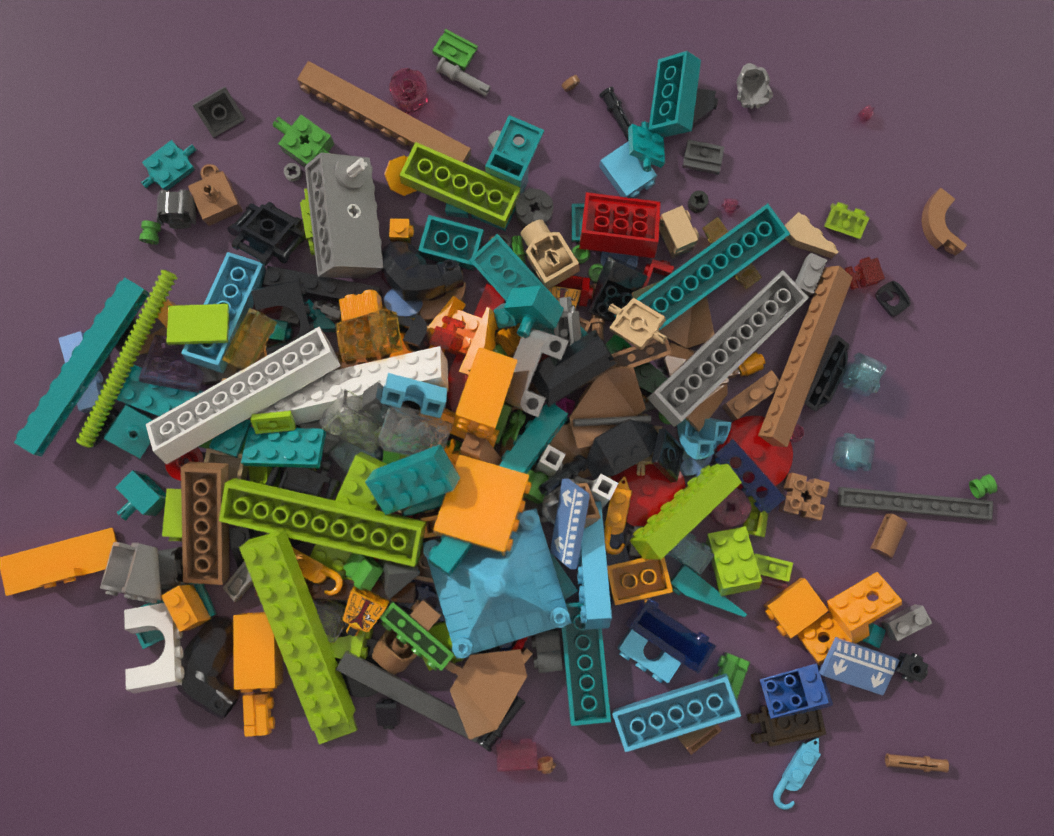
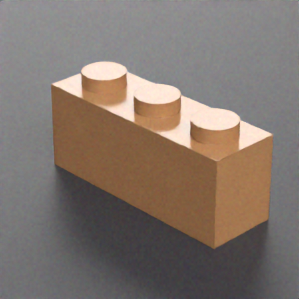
[721,370,780,421]

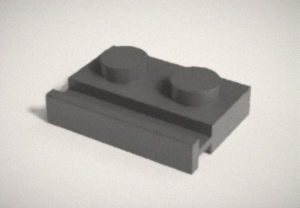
[682,140,724,175]
[313,300,341,320]

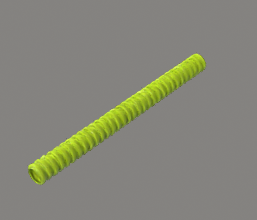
[76,270,178,448]

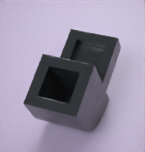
[393,315,432,352]

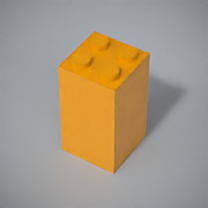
[453,347,518,439]
[233,612,283,693]

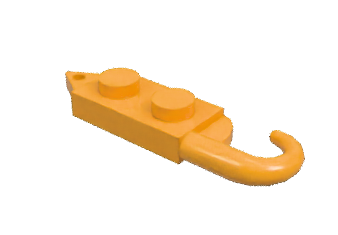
[604,477,632,555]
[292,547,343,595]

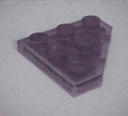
[139,335,204,393]

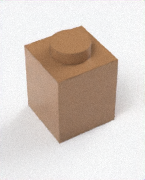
[410,599,442,631]

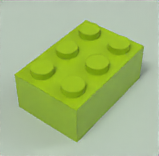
[706,526,762,596]

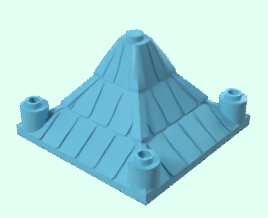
[422,508,571,659]

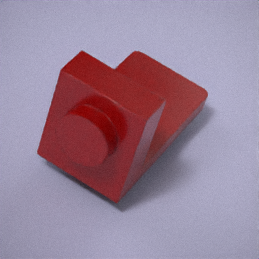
[641,259,674,289]
[554,276,593,306]

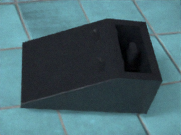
[589,255,648,323]

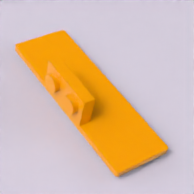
[0,528,117,596]

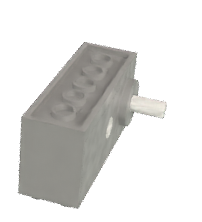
[305,152,383,279]

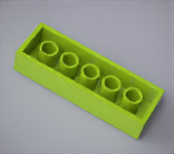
[399,142,521,229]
[310,452,387,578]
[629,464,742,560]

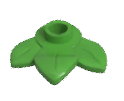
[502,409,526,446]

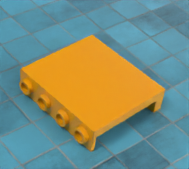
[433,454,532,556]

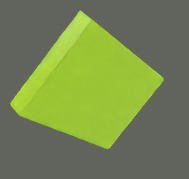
[167,304,229,345]

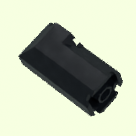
[531,330,618,408]

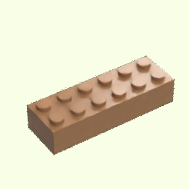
[181,461,230,585]

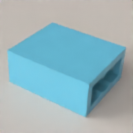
[599,141,657,198]

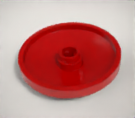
[715,415,793,492]
[611,464,686,527]

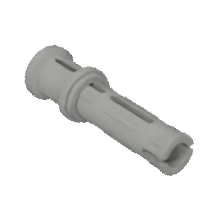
[436,57,491,97]

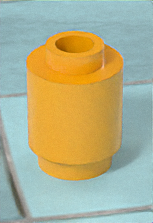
[738,352,766,377]

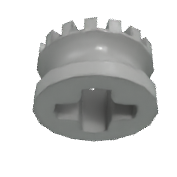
[284,163,302,182]

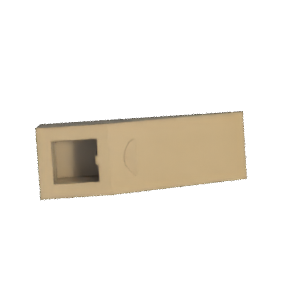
[784,212,839,259]

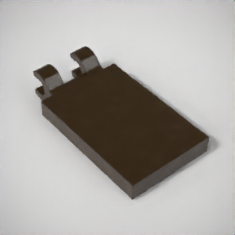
[746,705,826,747]

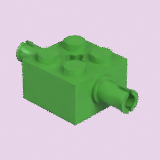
[273,115,334,167]

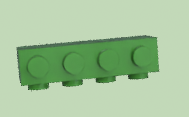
[380,602,454,671]

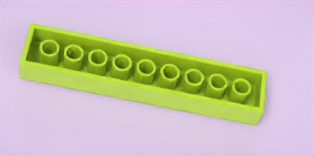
[219,478,427,566]
[239,529,356,731]

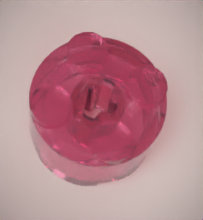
[389,68,428,114]
[709,488,751,527]

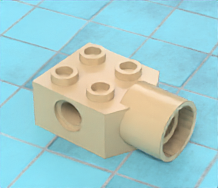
[521,220,580,289]

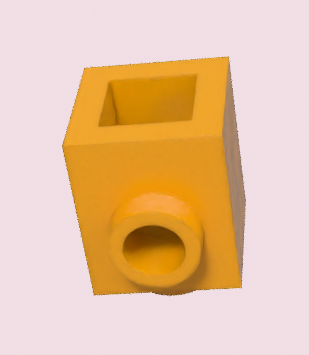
[389,219,414,243]

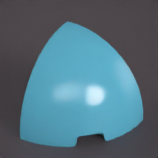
[677,418,732,460]

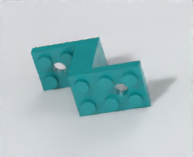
[471,115,544,232]

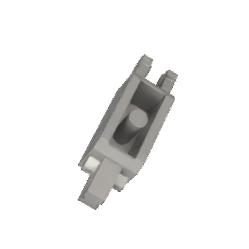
[554,297,581,351]

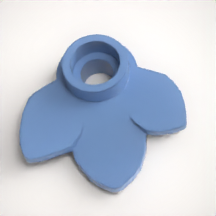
[680,450,712,477]

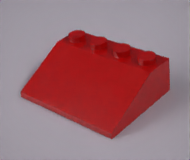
[579,192,660,258]

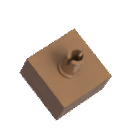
[188,171,243,226]

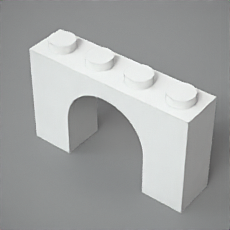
[534,445,618,508]
[124,603,184,693]

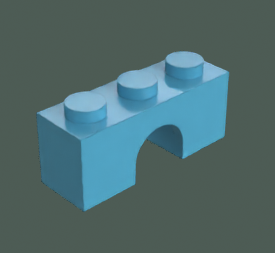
[381,373,447,418]
[617,628,681,683]

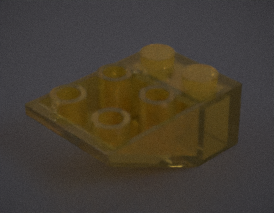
[335,308,403,362]

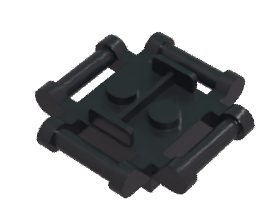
[227,201,306,266]
[265,459,341,500]

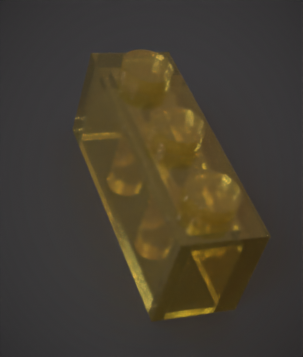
[222,308,277,370]

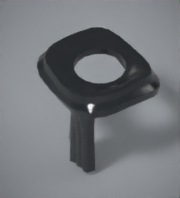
[875,281,911,317]

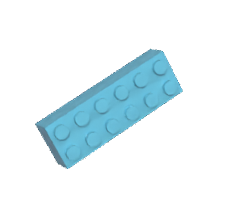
[181,252,266,373]
[577,501,612,630]
[612,673,741,752]

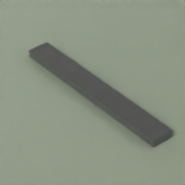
[837,487,993,520]
[336,650,479,742]

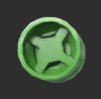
[139,220,161,244]
[969,474,997,499]

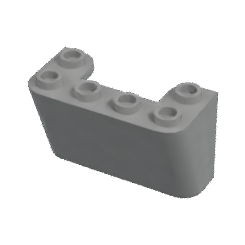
[504,328,568,417]
[100,542,162,604]

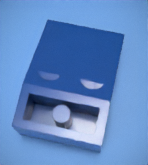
[760,663,833,719]

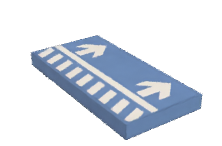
[550,479,590,569]
[819,637,900,695]

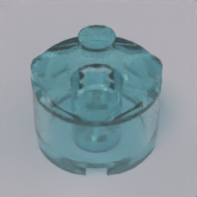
[842,353,886,397]
[832,433,875,471]

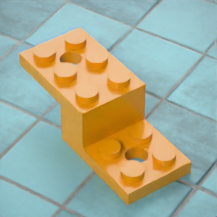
[796,572,902,665]

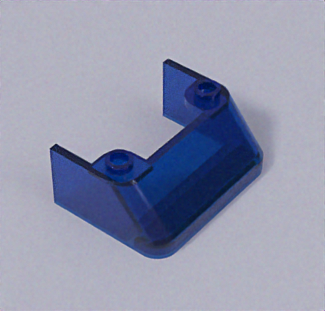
[625,598,716,674]

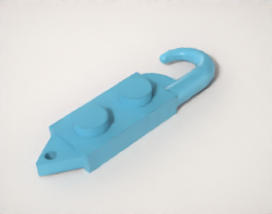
[773,737,821,810]

